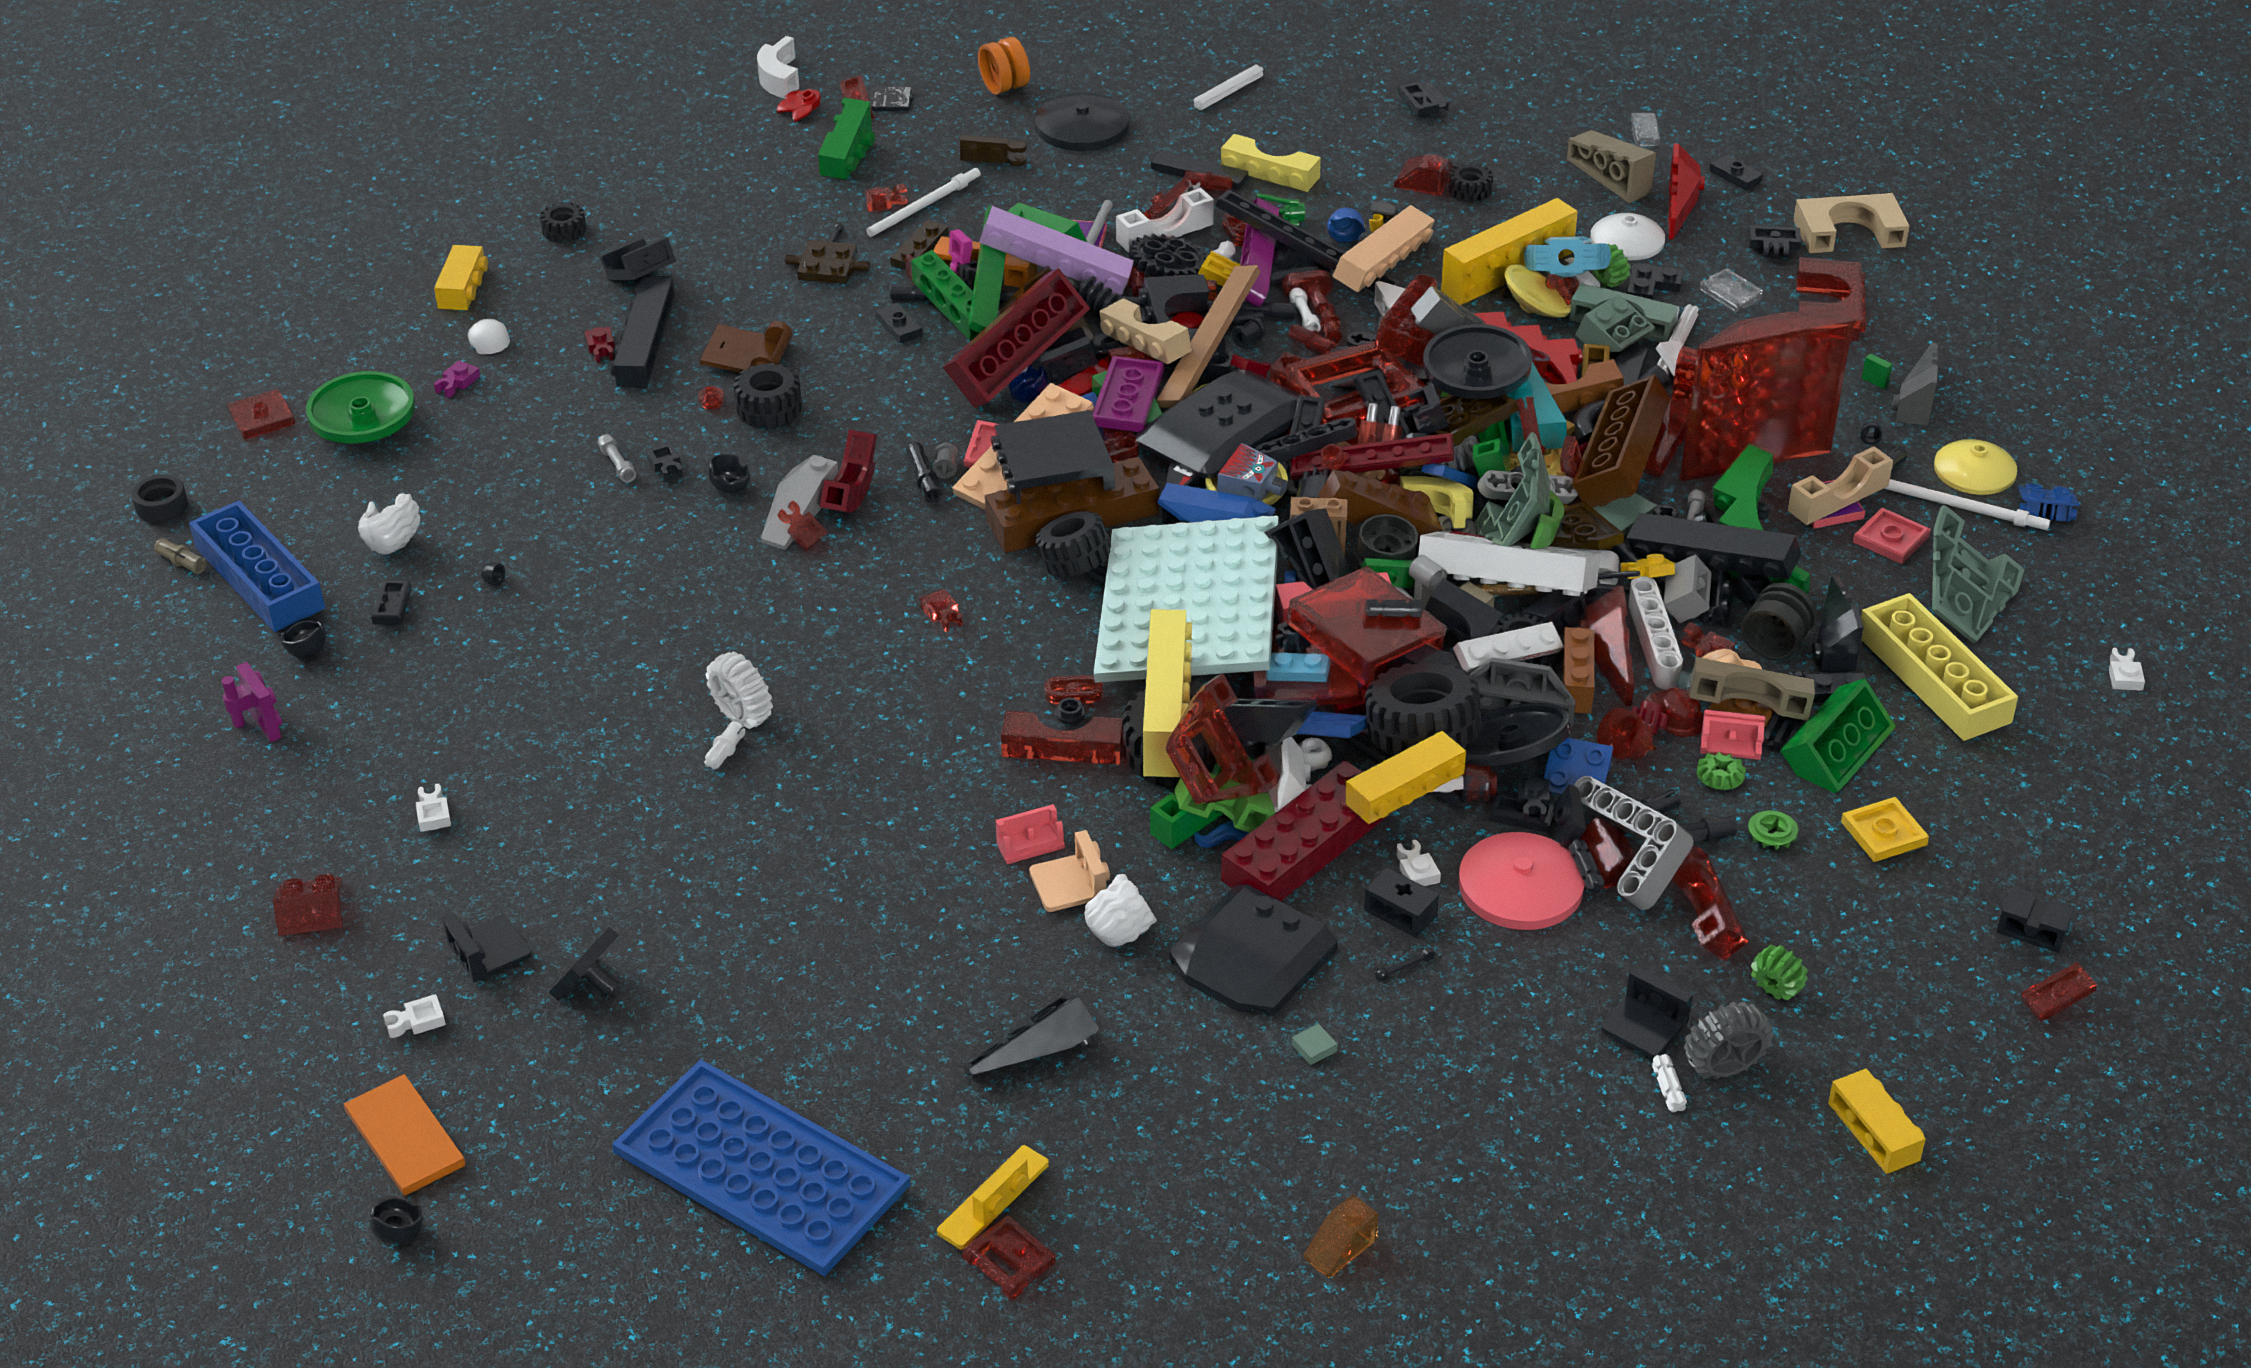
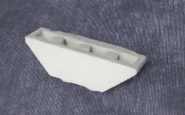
[1265,737,1312,813]

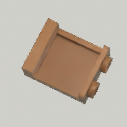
[1289,497,1347,567]

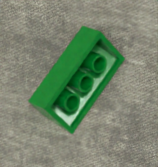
[1780,678,1896,793]

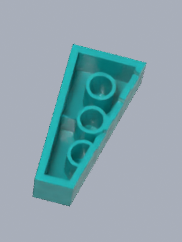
[1506,362,1567,452]

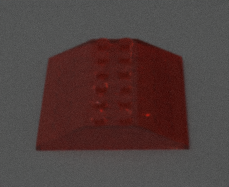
[1680,311,1854,481]

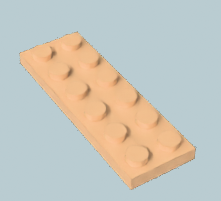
[952,383,1094,510]

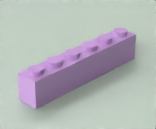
[979,206,1133,296]

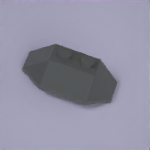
[1470,657,1576,727]

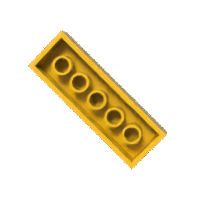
[1441,198,1578,305]

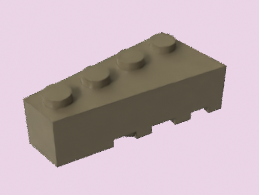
[1567,130,1656,203]

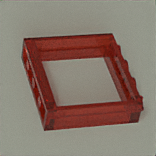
[1286,339,1424,430]

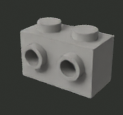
[1663,554,1711,623]

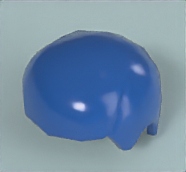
[1327,207,1366,243]

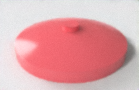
[1458,832,1584,930]

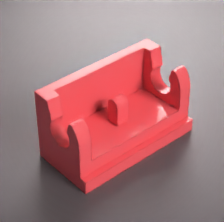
[1700,710,1765,760]
[996,804,1065,864]

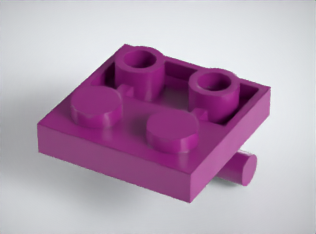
[221,662,282,742]

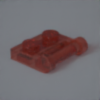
[962,1215,1056,1300]

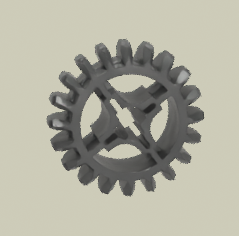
[1684,1001,1774,1080]

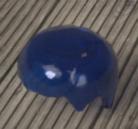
[1008,366,1048,403]

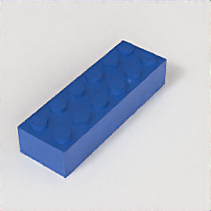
[189,500,325,632]

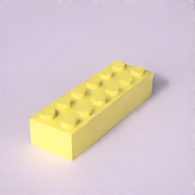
[1861,593,2018,741]
[1143,609,1192,777]

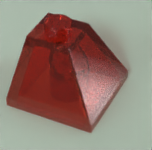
[1394,154,1454,196]

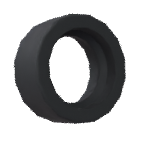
[131,474,188,523]

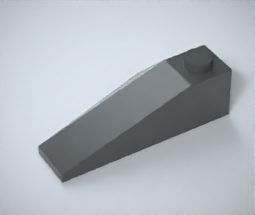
[1892,342,1938,426]

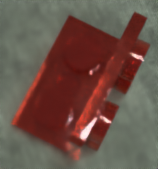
[272,874,344,936]

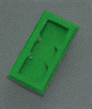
[1357,558,1415,588]

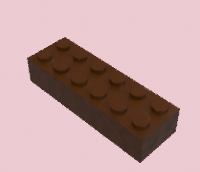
[1572,374,1671,508]
[985,457,1159,553]

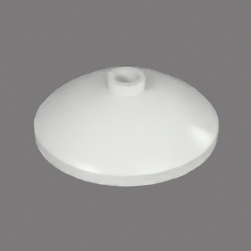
[1590,213,1665,260]

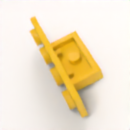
[937,1145,1049,1250]

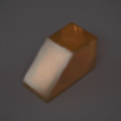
[1304,1194,1379,1279]

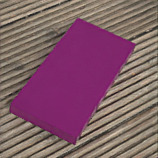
[1092,356,1164,432]

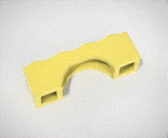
[1221,134,1321,192]

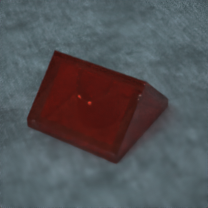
[1568,817,1636,889]

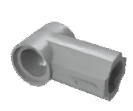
[1409,555,1447,610]

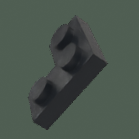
[1627,264,1683,300]

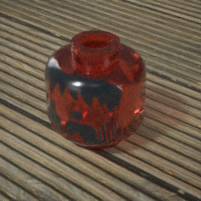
[1453,763,1497,803]

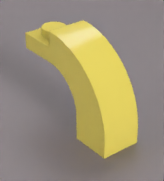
[1400,476,1473,528]

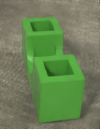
[1174,765,1275,833]

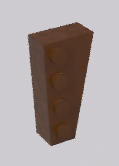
[1318,469,1443,551]

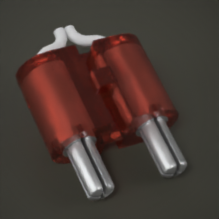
[1356,403,1403,445]

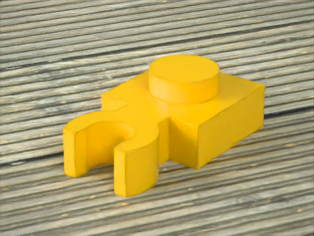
[1620,554,1675,579]

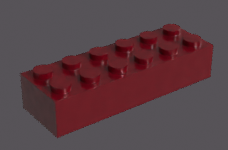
[942,268,1090,408]
[1221,760,1389,902]

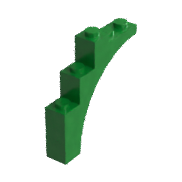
[1713,444,1810,594]

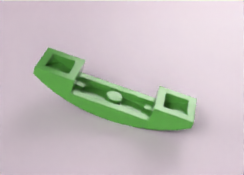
[1530,490,1564,549]

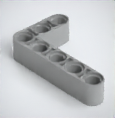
[1574,776,1693,910]

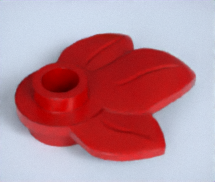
[776,89,821,122]

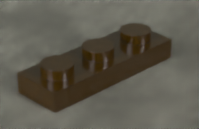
[890,220,949,272]

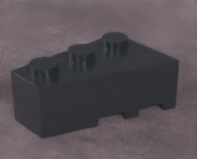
[1264,508,1355,595]

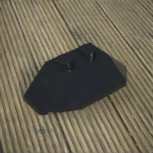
[1198,698,1317,747]

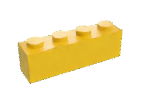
[1345,731,1466,824]

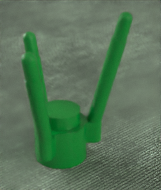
[1257,193,1305,227]

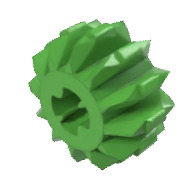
[1592,244,1631,288]
[1751,945,1808,1000]

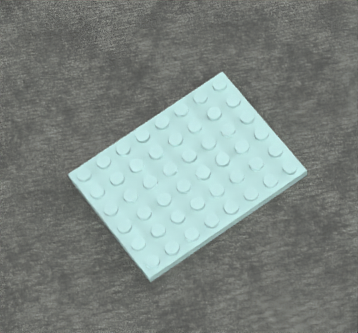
[1094,516,1280,683]

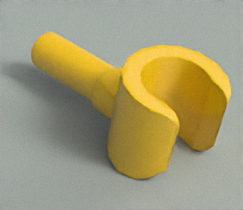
[1369,214,1384,232]

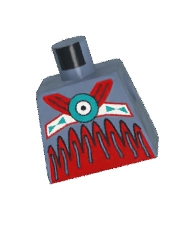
[1217,443,1287,502]

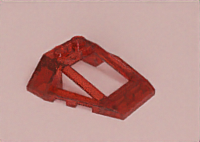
[1165,673,1280,804]

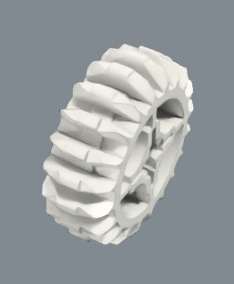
[706,652,773,729]

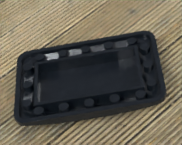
[1136,369,1301,478]

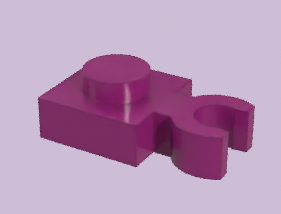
[434,360,480,398]

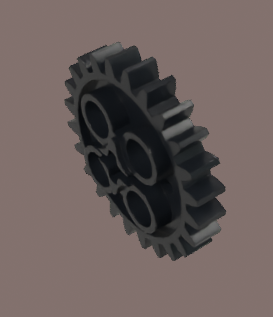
[1128,234,1207,277]

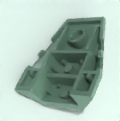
[1475,432,1550,547]
[1932,505,2025,643]

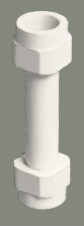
[1289,288,1321,335]

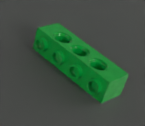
[911,250,979,341]

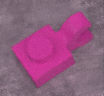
[948,229,973,276]

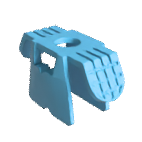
[1524,236,1611,277]

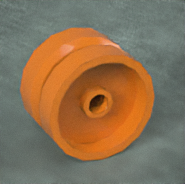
[978,36,1030,95]

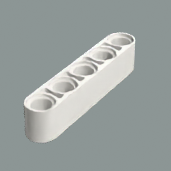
[1628,576,1683,690]

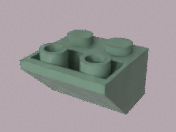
[1575,294,1655,352]

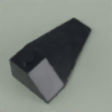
[1812,574,1864,672]

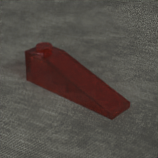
[1579,586,1634,707]

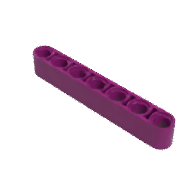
[1240,197,1279,307]

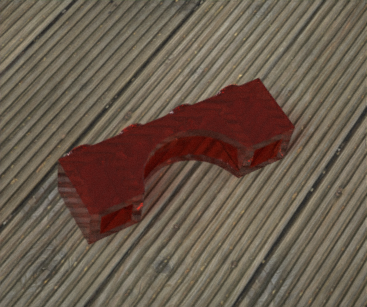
[1001,711,1123,765]
[1672,844,1749,961]

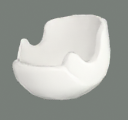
[468,319,510,354]

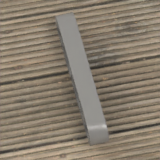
[1478,470,1578,504]

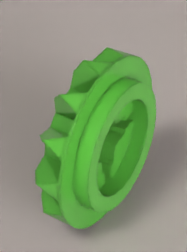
[1696,752,1746,790]
[1748,810,1798,850]

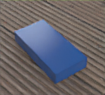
[1421,463,1478,487]

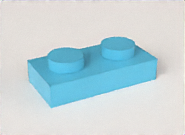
[1267,652,1331,682]

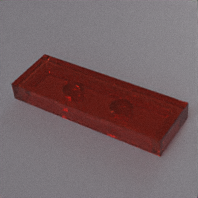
[840,75,874,119]

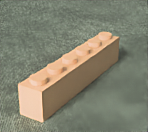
[1333,205,1435,292]

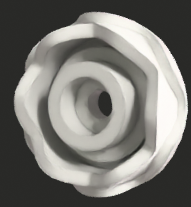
[1214,240,1236,260]
[1298,738,1332,771]

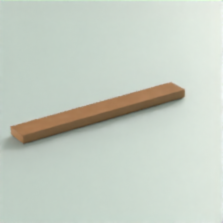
[1157,265,1260,408]

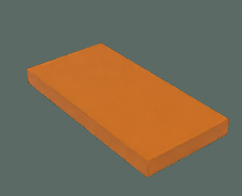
[344,1074,466,1196]

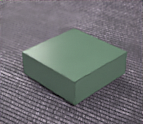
[1291,1023,1338,1065]

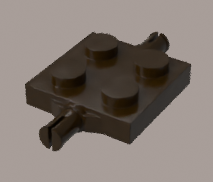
[785,240,870,284]

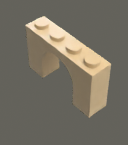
[1793,193,1910,253]

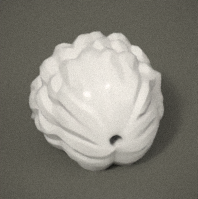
[358,493,420,554]
[1084,874,1157,947]

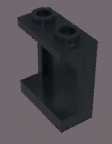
[600,238,676,280]

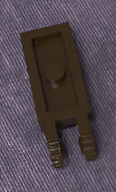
[960,135,1027,166]

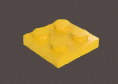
[1841,797,1929,862]

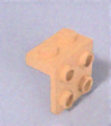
[1029,830,1110,912]

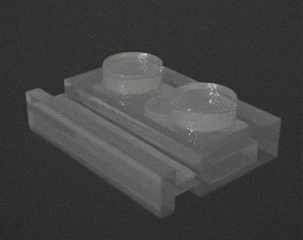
[1700,268,1763,312]

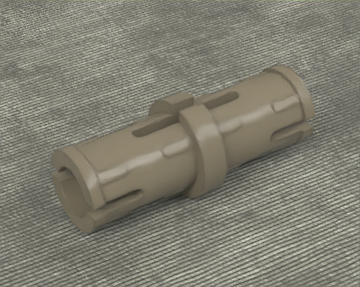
[154,538,207,574]

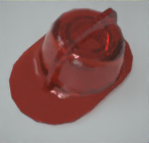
[1645,687,1704,737]
[1597,708,1656,760]

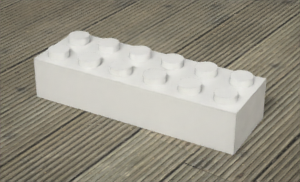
[1418,531,1601,596]

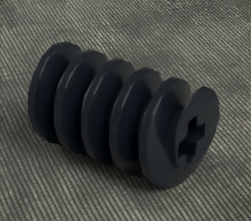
[1075,275,1120,321]

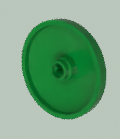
[306,371,415,444]

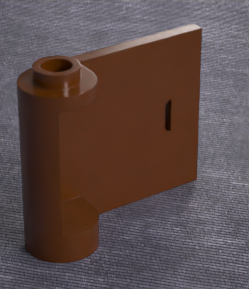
[700,321,793,373]

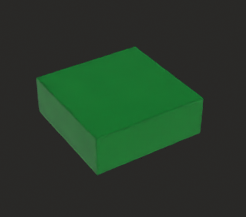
[1862,353,1893,389]

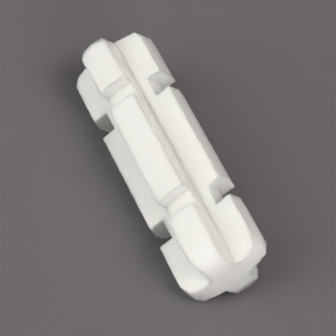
[1652,1054,1687,1113]

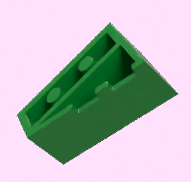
[818,97,875,180]
[1007,203,1087,242]

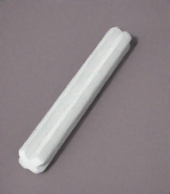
[1194,64,1263,110]

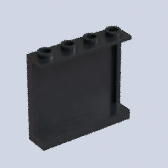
[991,410,1115,505]

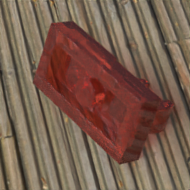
[2021,962,2097,1022]

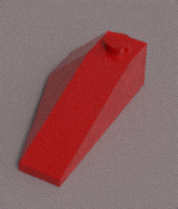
[1668,144,1705,239]

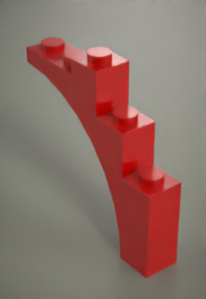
[1473,312,1583,385]

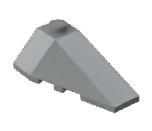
[761,455,838,550]

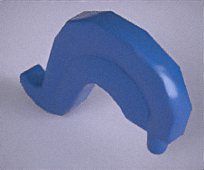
[1194,821,1249,848]

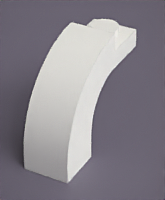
[757,36,799,99]

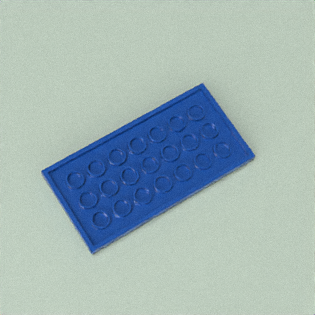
[612,1059,911,1277]

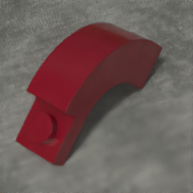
[820,429,877,513]

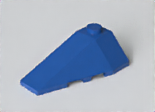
[1157,483,1276,523]

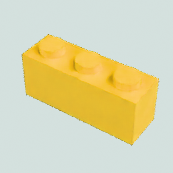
[434,245,488,310]
[1828,1068,1926,1174]

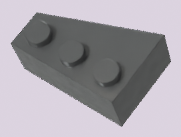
[1411,286,1487,336]

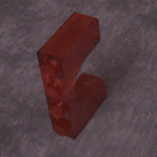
[1796,257,1867,342]

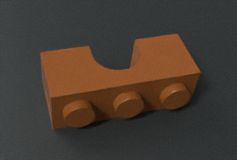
[1562,627,1594,714]

